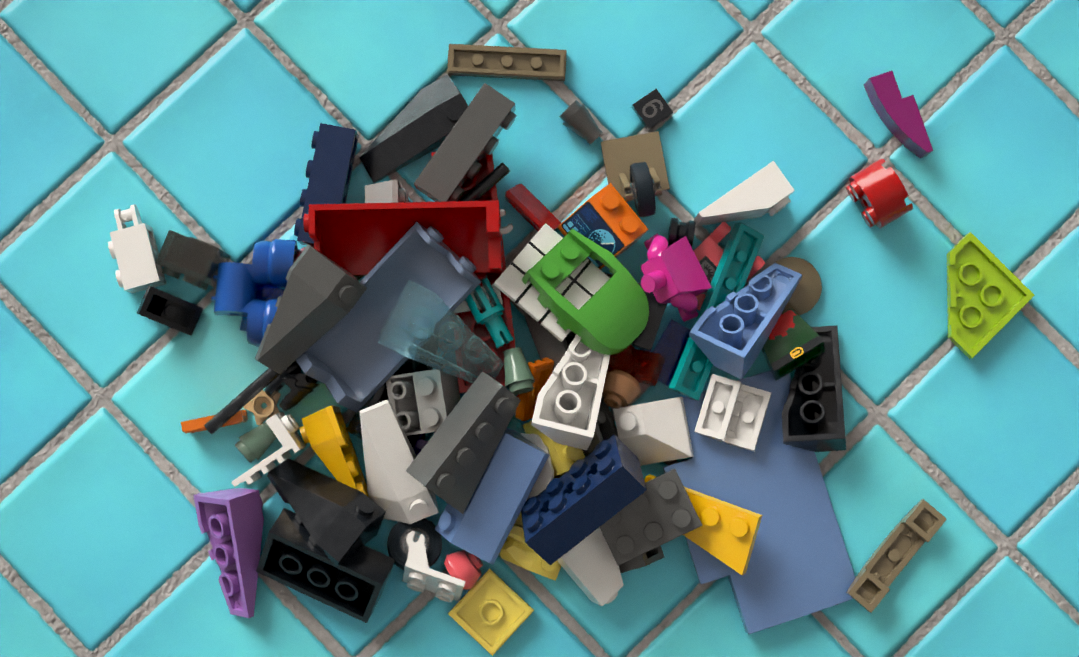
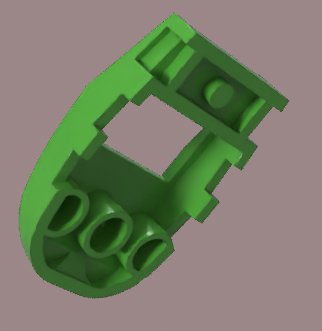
[522,229,649,355]

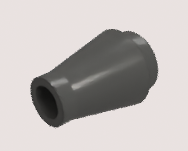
[559,100,603,144]

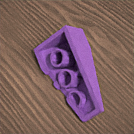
[193,488,264,618]

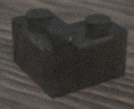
[155,230,231,290]

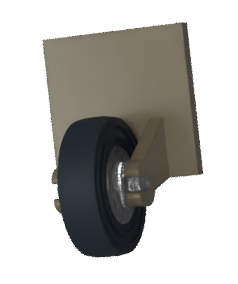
[600,131,670,217]

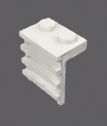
[231,412,306,487]

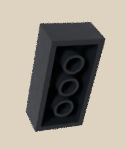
[256,508,396,623]

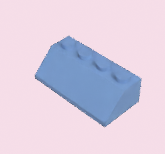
[435,428,549,564]

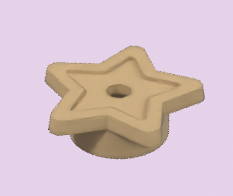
[244,390,281,425]

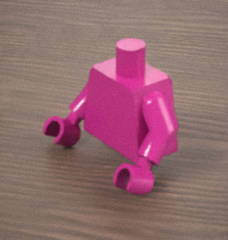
[641,233,712,322]

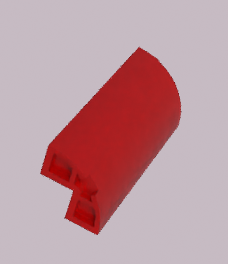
[303,200,503,276]

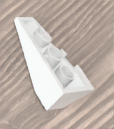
[359,399,439,524]

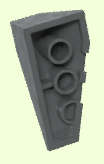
[255,244,367,374]

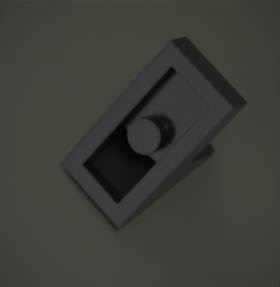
[137,286,203,336]

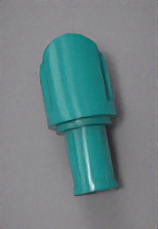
[465,278,514,348]

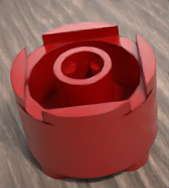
[846,158,913,228]

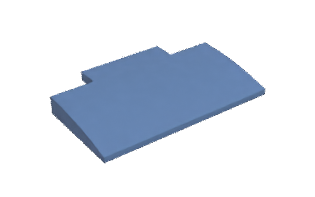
[663,370,855,634]

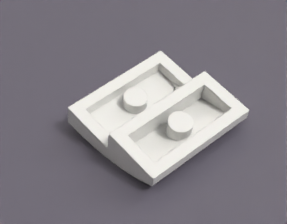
[694,374,771,452]

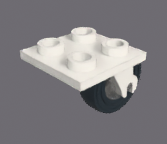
[387,519,466,602]

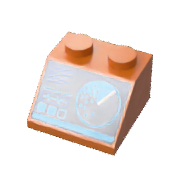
[557,183,649,270]

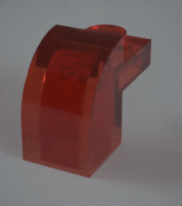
[607,344,666,386]

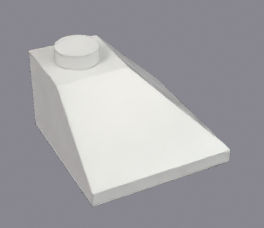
[613,397,694,466]

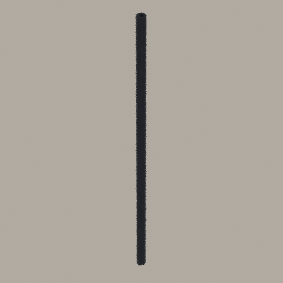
[204,162,510,434]

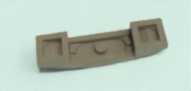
[846,499,947,613]

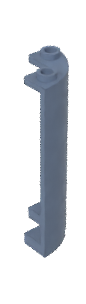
[296,222,482,413]

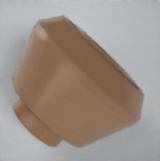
[602,369,641,409]

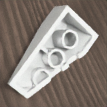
[531,334,610,450]

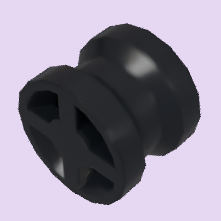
[667,218,696,247]

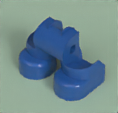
[211,239,298,347]

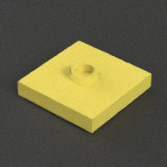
[448,568,534,656]

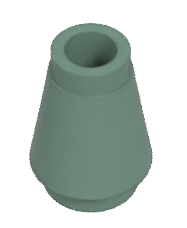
[503,347,535,395]
[235,422,277,463]

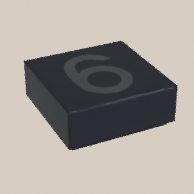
[632,88,673,131]

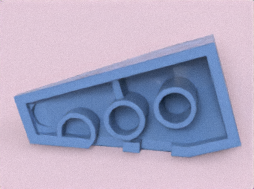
[689,263,802,380]

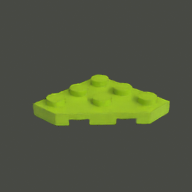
[947,232,1035,359]

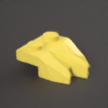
[499,512,561,581]

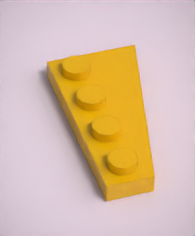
[644,474,763,575]

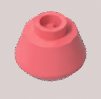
[444,550,483,590]

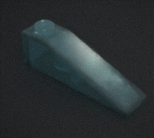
[378,280,504,383]

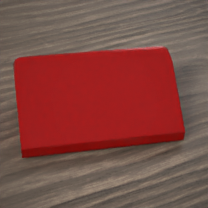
[505,184,561,231]

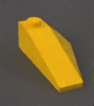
[299,405,369,497]

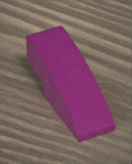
[864,71,933,158]

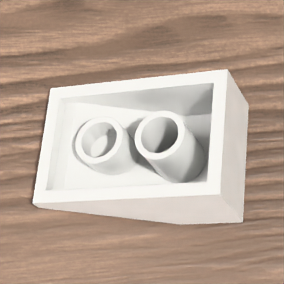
[693,161,795,226]

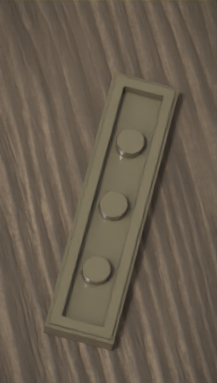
[447,44,567,81]

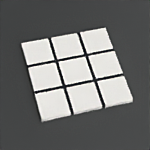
[493,223,610,342]

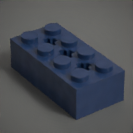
[521,435,647,565]

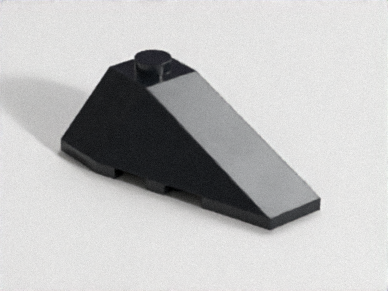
[359,75,468,184]
[782,325,846,452]

